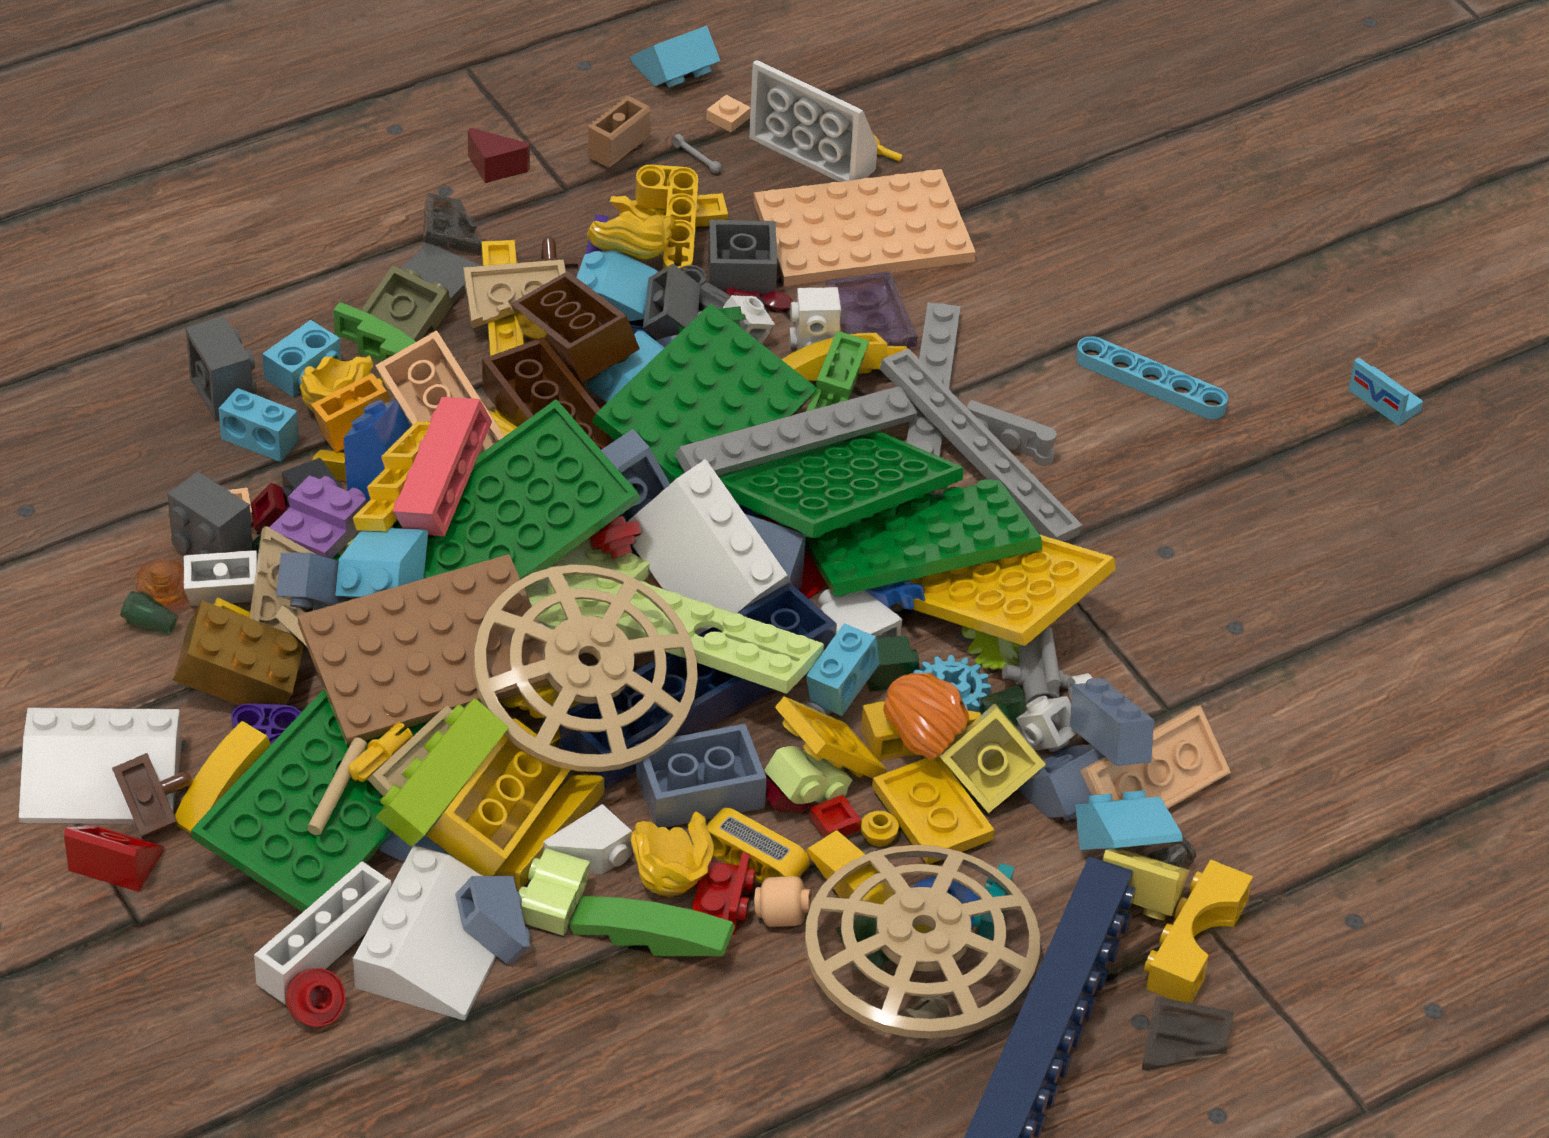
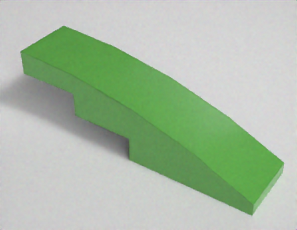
[333,302,416,362]
[806,331,869,412]
[569,896,735,956]

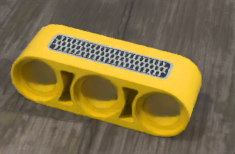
[706,808,810,883]

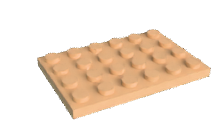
[754,169,976,287]

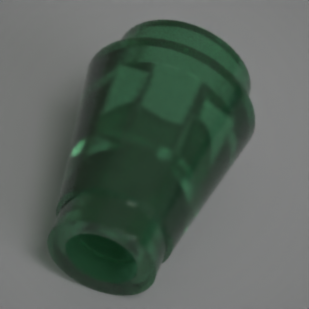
[120,591,178,635]

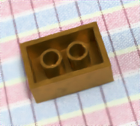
[173,600,304,705]

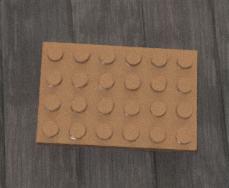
[298,554,551,746]

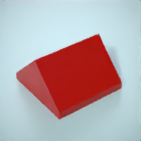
[64,825,164,892]

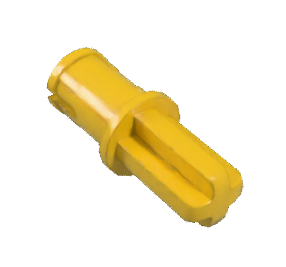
[348,722,413,782]

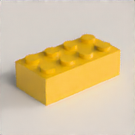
[426,718,570,876]

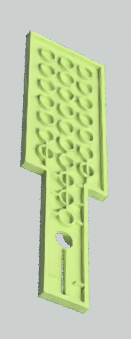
[338,531,824,694]

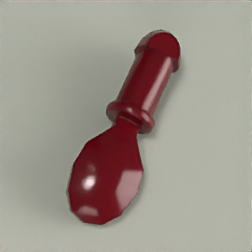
[724,287,793,312]

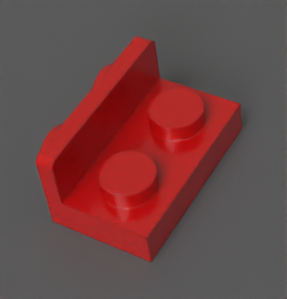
[692,853,756,935]

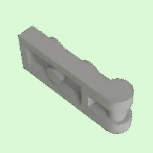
[967,400,1057,466]

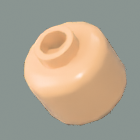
[754,876,813,927]

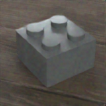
[708,220,777,295]
[185,316,257,421]
[167,471,253,555]

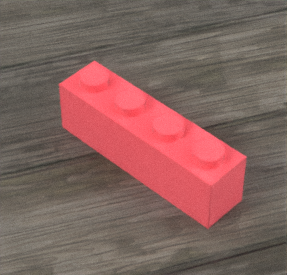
[393,397,492,536]

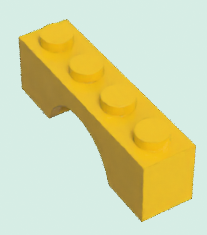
[1144,859,1253,1007]

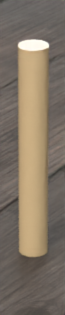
[307,738,367,835]

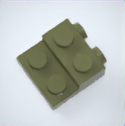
[361,265,453,342]

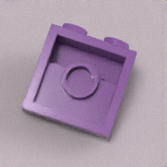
[269,475,367,559]

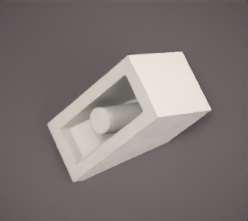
[543,804,632,874]

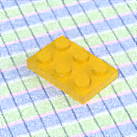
[775,696,887,779]
[872,756,994,865]

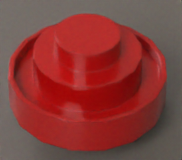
[588,516,643,559]
[286,968,346,1027]

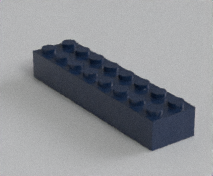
[560,582,837,789]

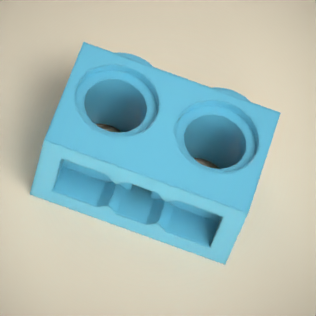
[262,320,341,398]
[219,388,299,462]
[806,623,880,716]

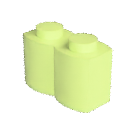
[764,746,853,804]
[519,848,590,936]

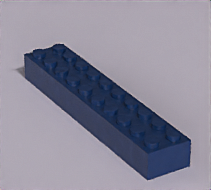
[964,857,1136,1138]

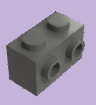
[643,264,701,339]

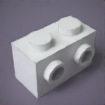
[789,287,841,351]
[184,550,258,606]

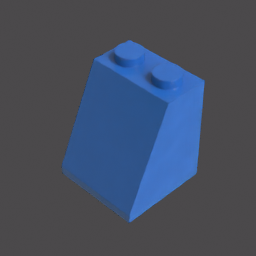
[344,399,411,503]

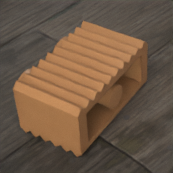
[588,96,651,168]

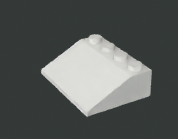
[749,60,878,182]
[627,459,791,635]
[19,708,182,824]
[353,845,497,1021]

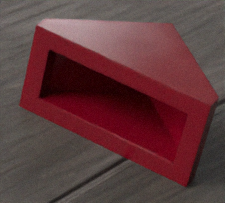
[468,128,530,183]

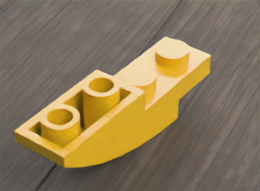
[781,333,917,381]

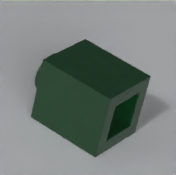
[867,635,919,691]

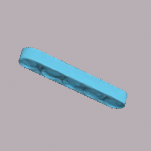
[1076,336,1228,419]

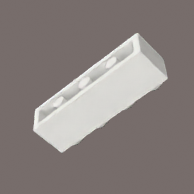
[254,861,391,1004]

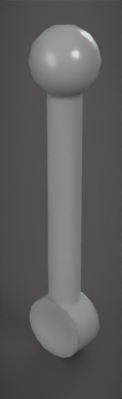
[672,134,722,174]

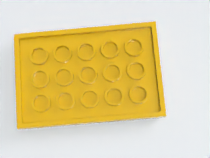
[895,535,1116,646]

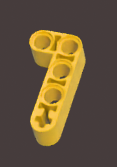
[635,165,698,270]

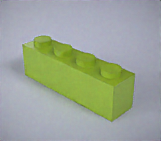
[376,698,509,847]

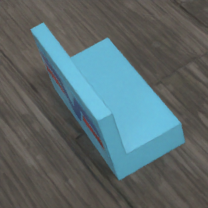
[1349,357,1423,426]

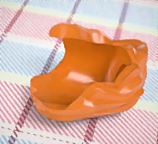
[883,673,969,760]

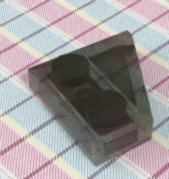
[423,193,486,255]
[1142,996,1234,1071]

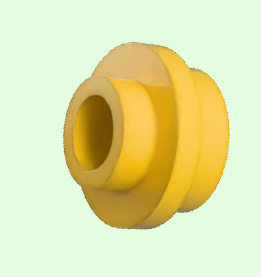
[861,811,899,847]

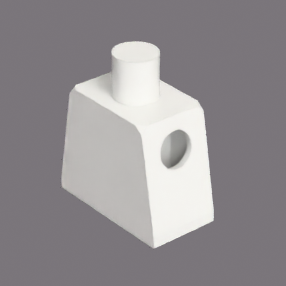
[818,589,902,639]

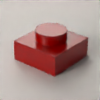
[810,795,862,838]

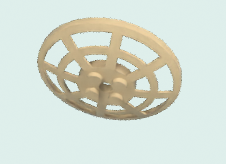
[473,565,697,772]
[805,845,1040,1039]

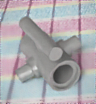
[1002,627,1072,710]

